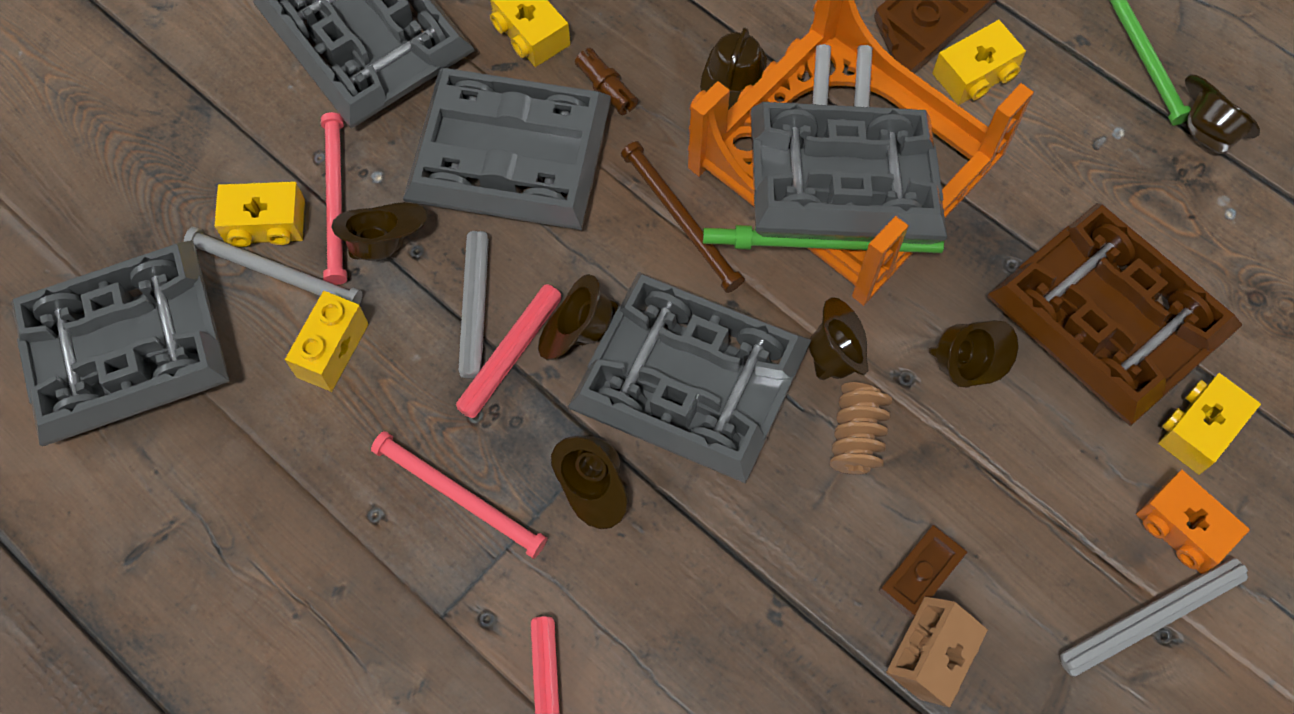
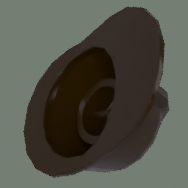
[700,28,767,110]
[1185,74,1260,154]
[331,202,428,261]
[538,274,618,360]
[809,297,869,380]
[929,320,1019,387]
[551,434,628,529]

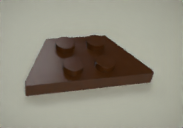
[874,0,997,73]

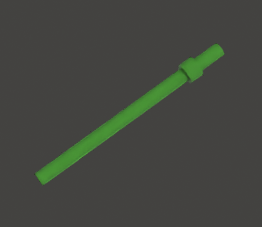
[703,225,944,253]

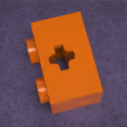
[1135,470,1250,574]

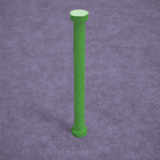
[1109,0,1191,125]

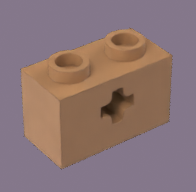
[886,597,988,708]

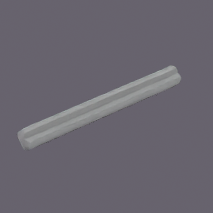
[1060,558,1248,677]

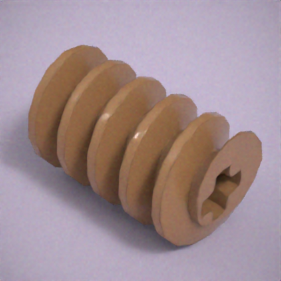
[830,382,892,475]

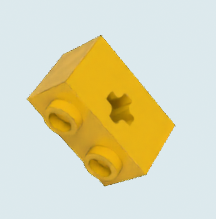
[490,0,570,67]
[932,20,1026,105]
[214,182,305,247]
[285,290,369,392]
[1158,373,1261,475]

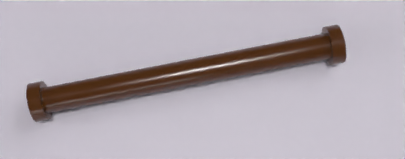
[621,141,745,293]

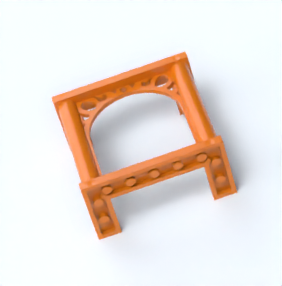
[688,0,1034,306]

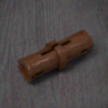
[575,48,638,116]

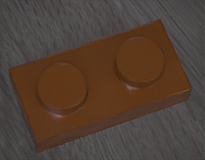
[879,525,967,620]

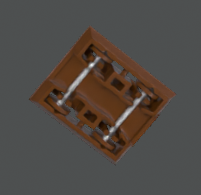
[987,203,1242,427]

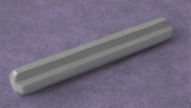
[458,231,489,379]

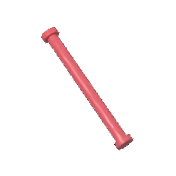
[321,112,347,285]
[371,431,548,559]

